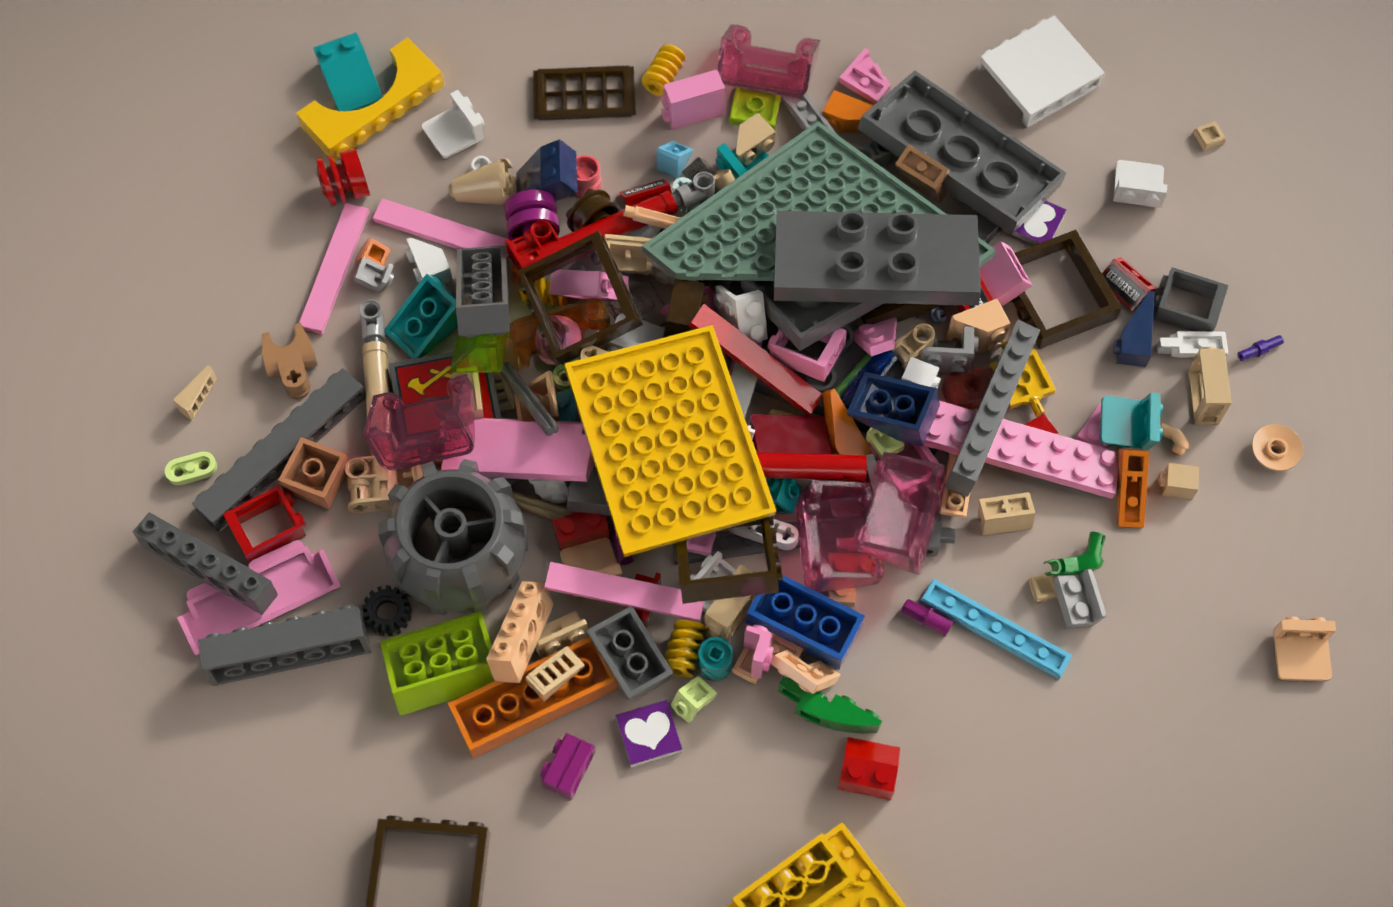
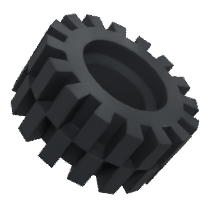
[362,585,412,637]

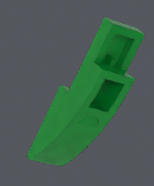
[778,676,882,734]

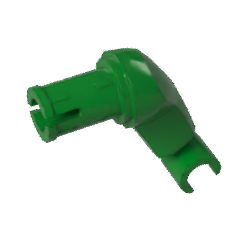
[1043,531,1106,576]

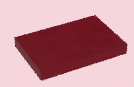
[749,414,832,454]

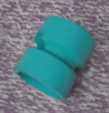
[698,637,733,681]

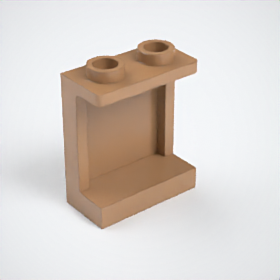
[895,144,950,203]

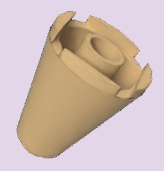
[449,158,516,205]

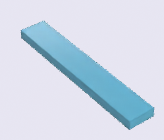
[920,579,1073,679]

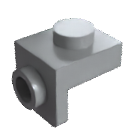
[352,257,394,293]

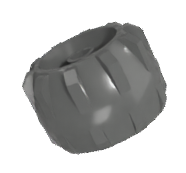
[378,459,528,615]

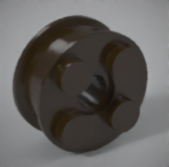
[566,189,622,232]

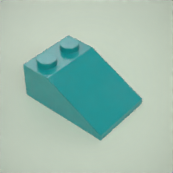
[313,32,383,111]
[384,274,458,359]

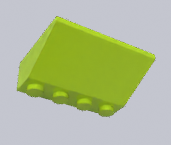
[380,611,495,716]

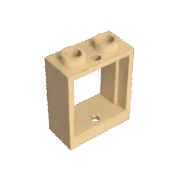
[1188,347,1232,425]
[705,564,756,642]

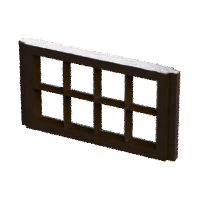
[533,65,636,121]

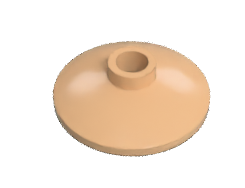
[1252,424,1303,471]

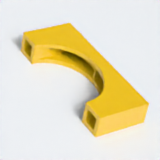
[296,37,444,161]

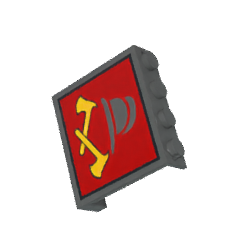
[389,345,501,453]

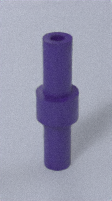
[1237,335,1284,361]

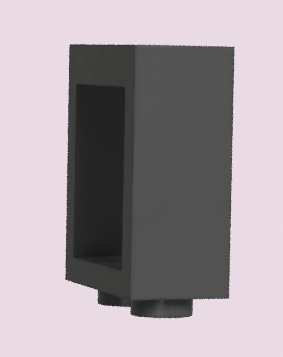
[1154,267,1228,332]

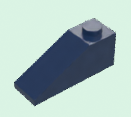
[1113,291,1155,367]

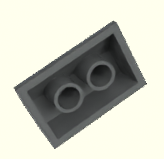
[586,606,673,700]

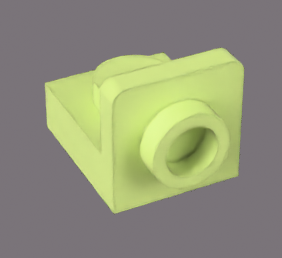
[865,427,905,461]
[671,675,717,723]

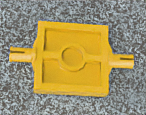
[989,341,1056,417]

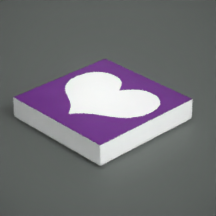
[1003,201,1067,245]
[616,700,683,767]

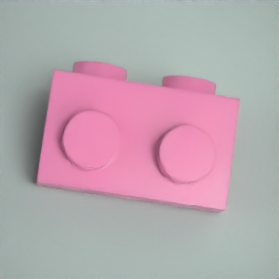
[744,625,774,679]

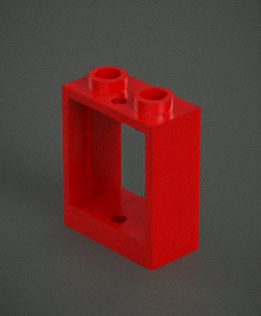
[223,485,306,563]

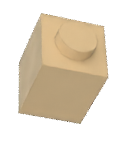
[1158,463,1199,500]

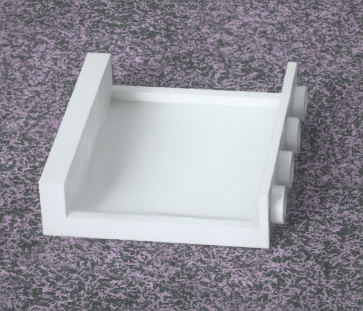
[978,15,1105,128]

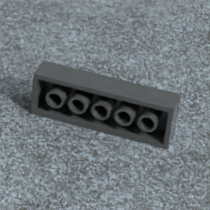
[456,245,510,338]
[198,605,371,686]

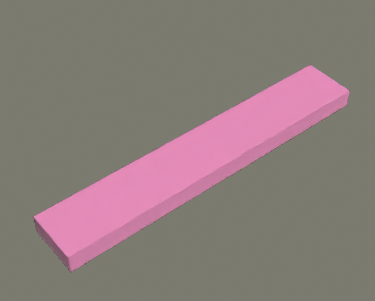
[373,199,510,262]
[299,203,369,335]
[544,562,704,622]

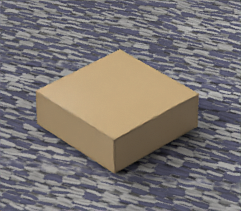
[1193,121,1226,151]
[1028,574,1058,604]

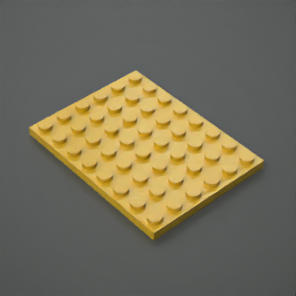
[565,325,777,557]

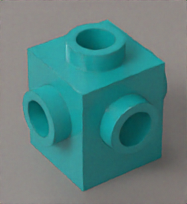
[766,478,802,514]

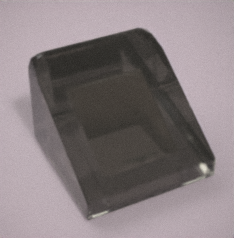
[682,157,716,181]

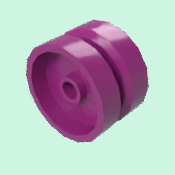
[504,190,560,241]

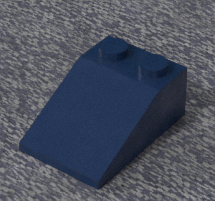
[516,139,578,201]
[847,372,940,447]

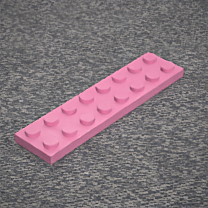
[924,401,1119,499]

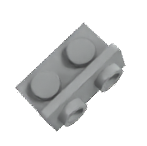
[1052,569,1106,628]

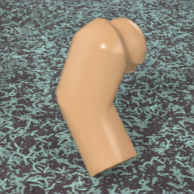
[1160,422,1189,455]

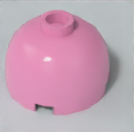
[535,315,582,365]

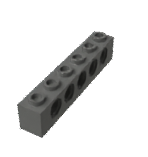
[132,512,278,615]

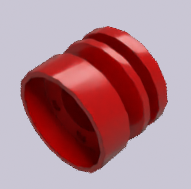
[316,147,370,207]

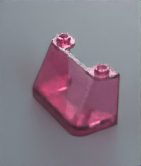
[717,24,821,98]
[363,374,475,470]
[853,452,945,575]
[796,480,884,593]

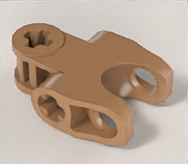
[261,323,318,399]

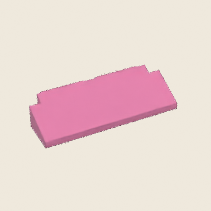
[441,418,595,482]
[177,540,341,655]

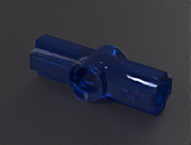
[840,350,898,410]

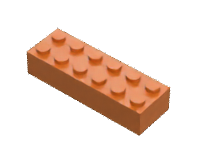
[448,637,618,759]

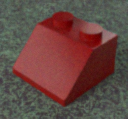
[838,737,900,800]

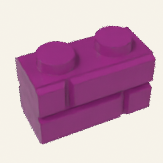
[540,733,596,800]

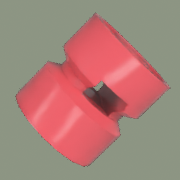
[575,155,601,198]

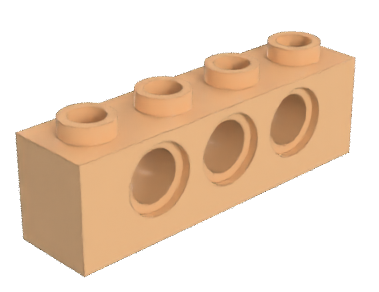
[486,581,554,683]

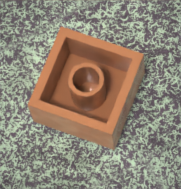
[278,437,349,510]

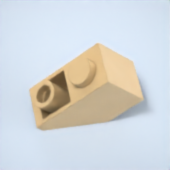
[736,113,776,166]

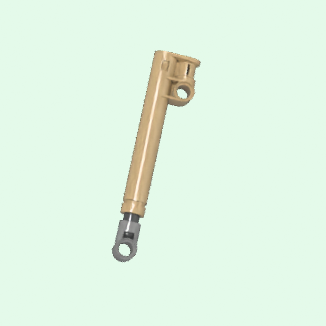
[345,299,398,513]

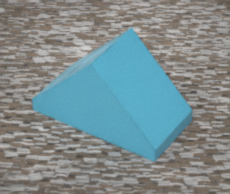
[656,141,694,179]

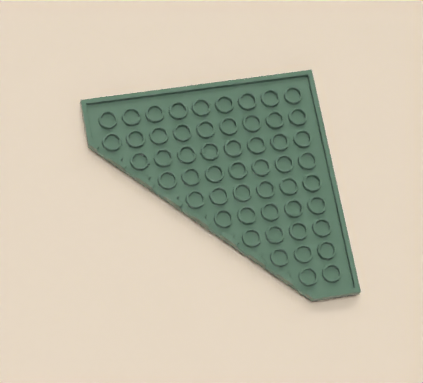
[642,121,996,281]

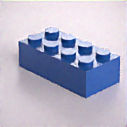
[746,575,865,670]

